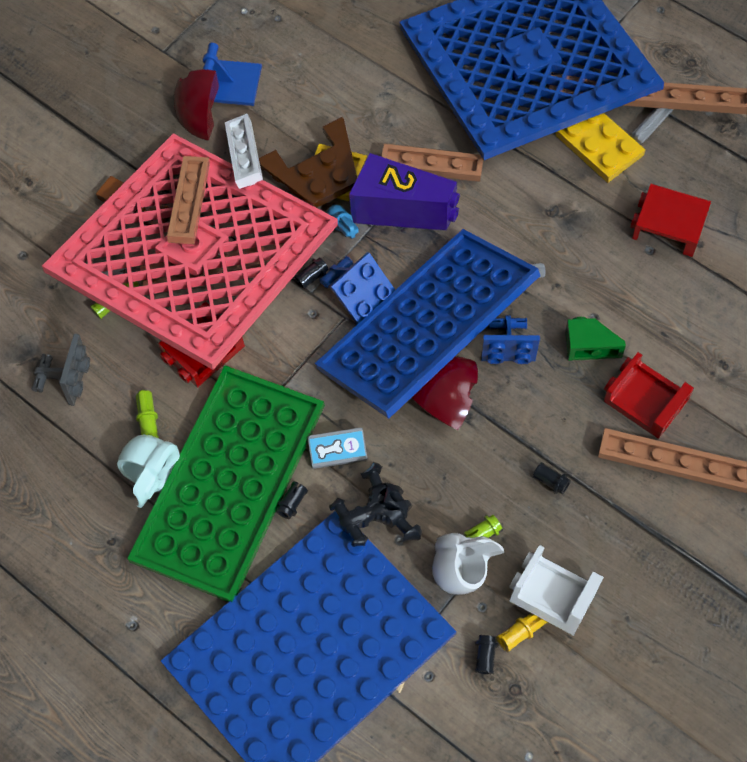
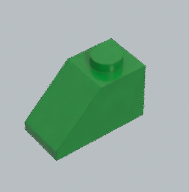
[565,317,626,361]

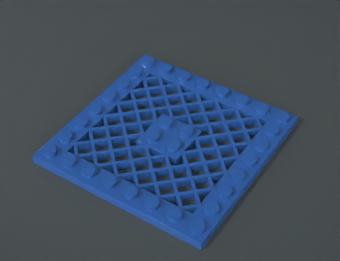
[400,0,664,160]

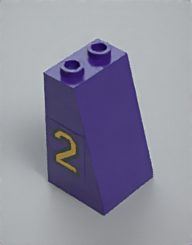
[349,153,460,231]

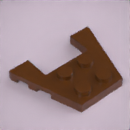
[259,117,357,208]

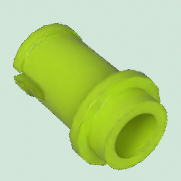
[464,515,502,538]

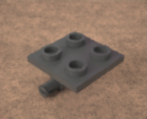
[31,334,90,406]

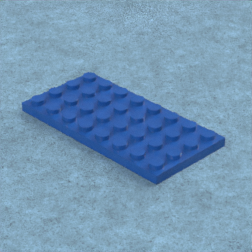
[315,229,540,419]

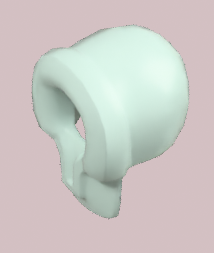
[117,434,180,508]

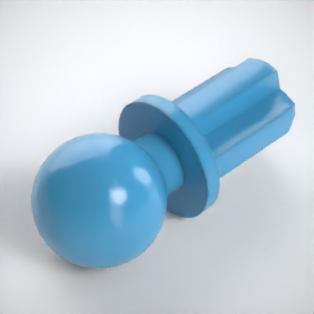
[327,205,359,239]

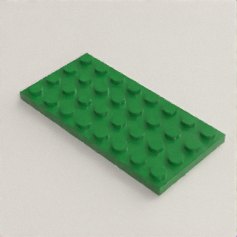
[127,365,325,602]

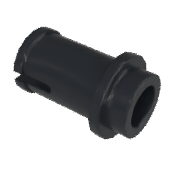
[294,257,329,289]
[533,462,571,494]
[276,482,308,519]
[475,635,499,675]

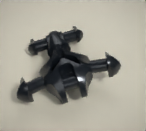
[329,462,422,547]

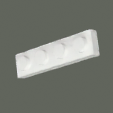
[225,114,263,189]

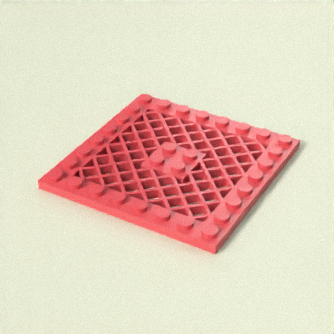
[42,133,338,370]

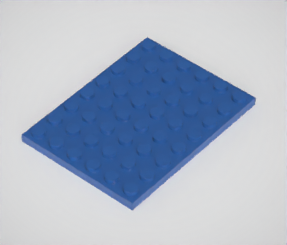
[161,511,456,762]

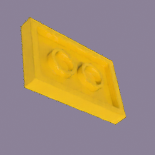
[556,113,645,183]

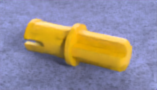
[497,613,547,652]

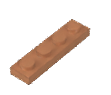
[381,144,483,182]
[167,156,210,244]

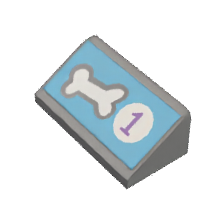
[308,428,368,469]

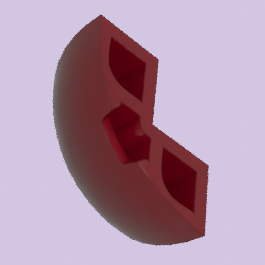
[174,70,219,141]
[412,356,478,430]

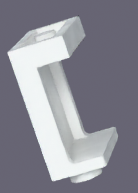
[509,545,604,636]

